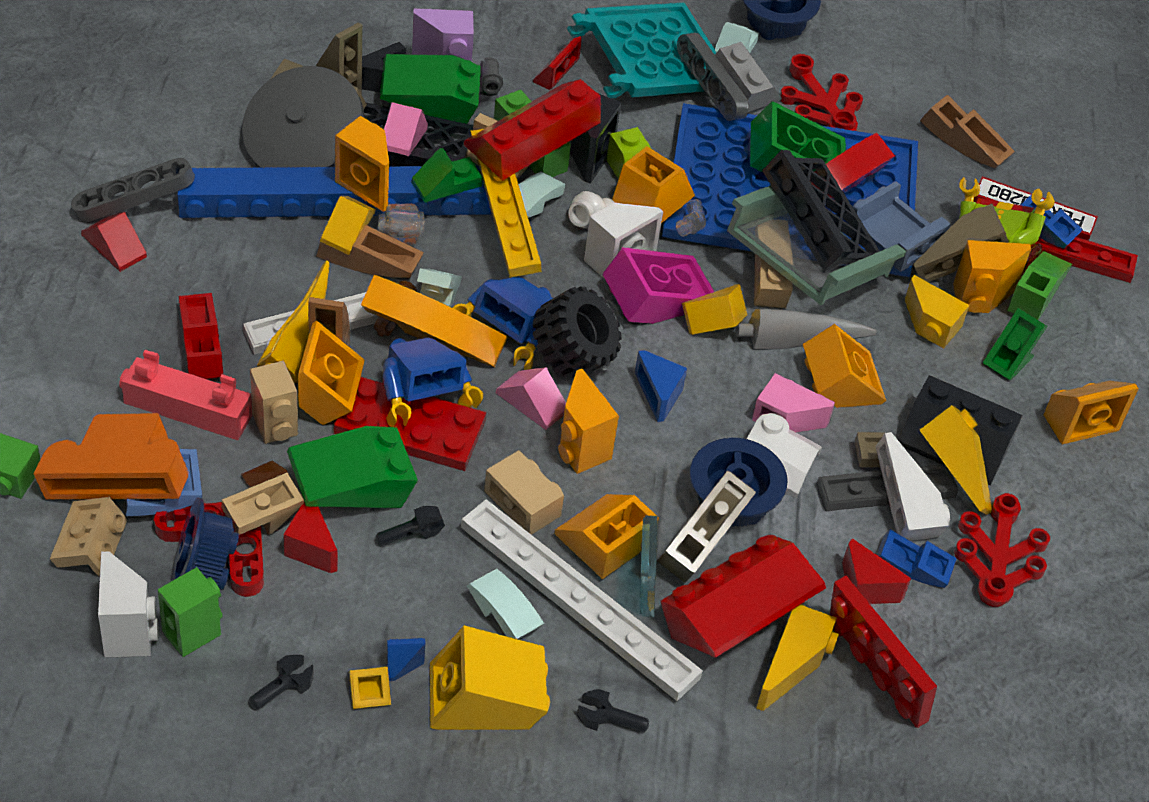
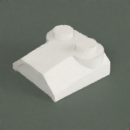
[747,413,822,498]

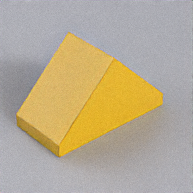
[320,196,376,255]
[682,284,747,335]

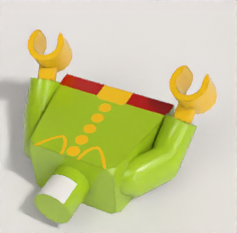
[959,177,1055,246]

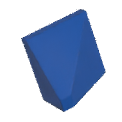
[386,638,425,681]

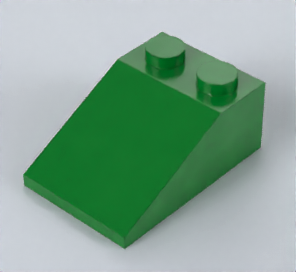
[380,54,481,124]
[750,101,846,172]
[287,426,418,508]

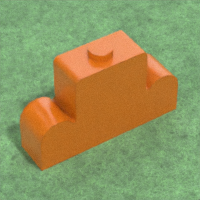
[33,413,189,500]

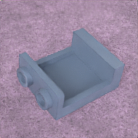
[849,181,951,272]

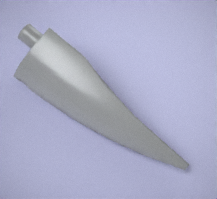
[736,309,877,349]

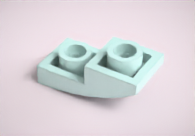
[518,172,565,218]
[467,569,544,639]

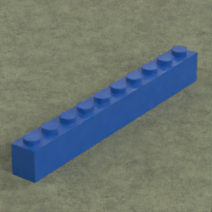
[178,166,492,218]

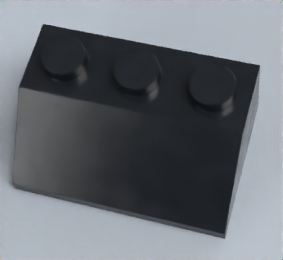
[898,375,1023,486]

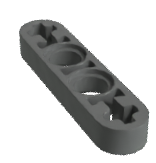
[677,33,749,121]
[71,158,195,222]

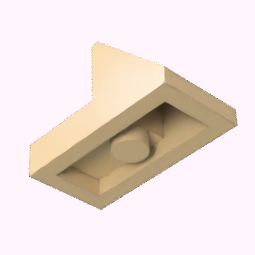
[221,473,304,535]

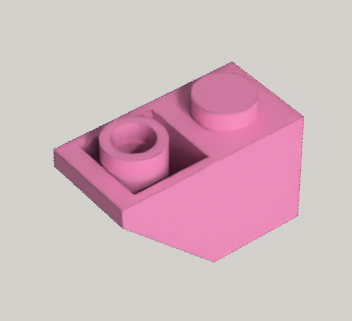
[752,373,835,432]

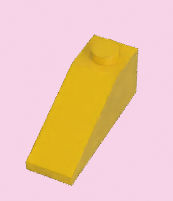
[920,405,992,515]
[756,605,839,711]

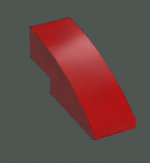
[811,132,895,199]
[178,293,224,379]

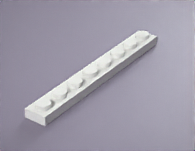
[461,499,703,701]

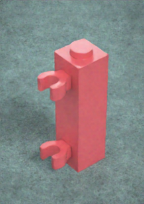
[119,350,252,440]

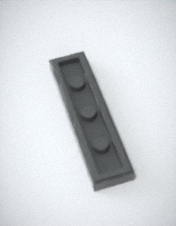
[817,464,959,511]

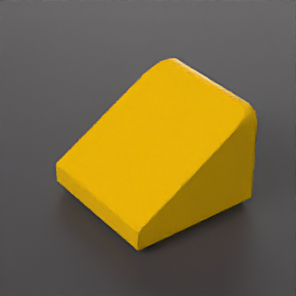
[348,667,391,709]

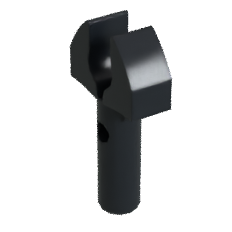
[376,506,445,546]
[249,655,314,709]
[577,689,649,733]

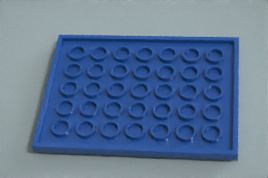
[662,103,918,277]

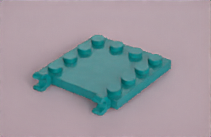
[567,3,717,98]

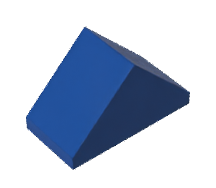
[635,350,687,422]

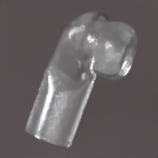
[675,199,706,237]

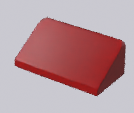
[532,36,582,90]

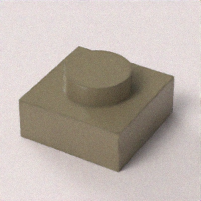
[855,432,885,467]

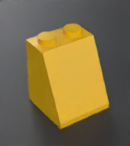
[430,625,550,730]

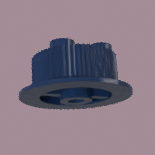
[743,0,821,40]
[690,438,788,527]
[170,497,239,591]

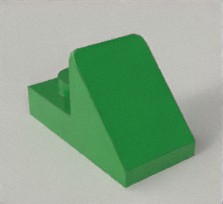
[412,148,483,203]
[983,308,1048,380]

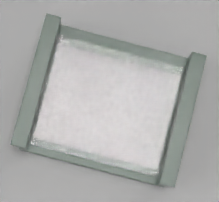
[727,182,906,305]

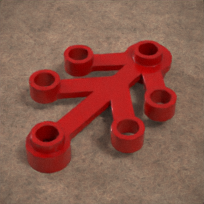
[780,54,863,131]
[954,493,1050,607]

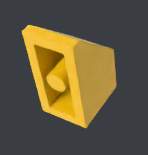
[905,275,970,349]

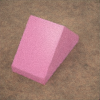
[384,103,428,156]
[496,367,566,430]

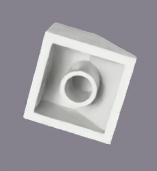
[584,203,663,279]
[98,551,159,657]

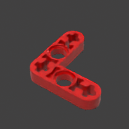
[154,502,264,597]

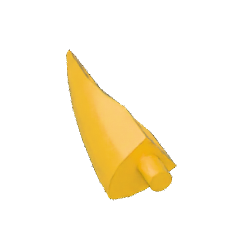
[257,260,329,383]

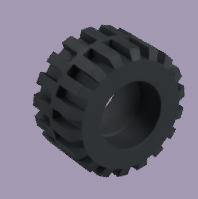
[532,286,622,378]

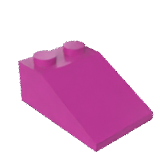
[602,247,714,324]

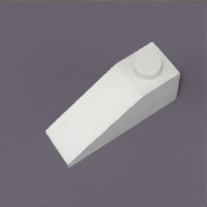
[876,432,950,541]

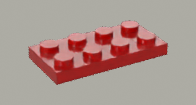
[334,377,487,471]
[830,575,937,728]

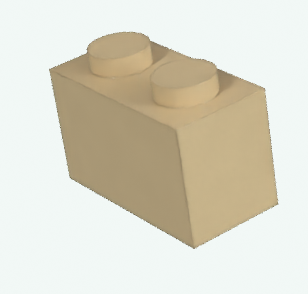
[250,360,298,444]
[484,450,564,535]

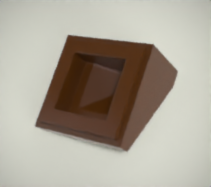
[241,460,289,488]

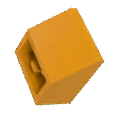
[612,146,695,223]
[554,494,659,579]

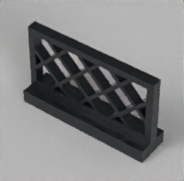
[364,103,474,167]
[762,150,880,272]

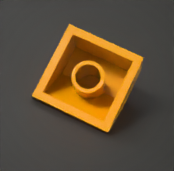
[335,116,389,212]
[953,240,1031,313]
[298,321,365,425]
[803,324,886,408]
[558,369,619,474]
[1043,381,1139,445]

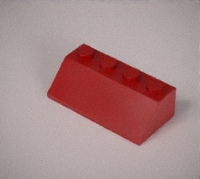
[464,79,601,181]
[660,535,826,658]

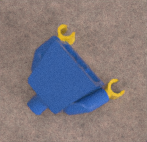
[453,276,553,370]
[383,338,483,427]

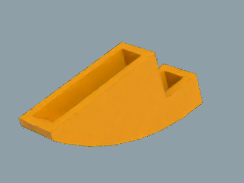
[361,274,507,368]

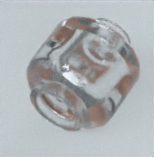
[378,203,424,245]

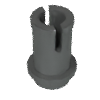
[480,57,503,94]

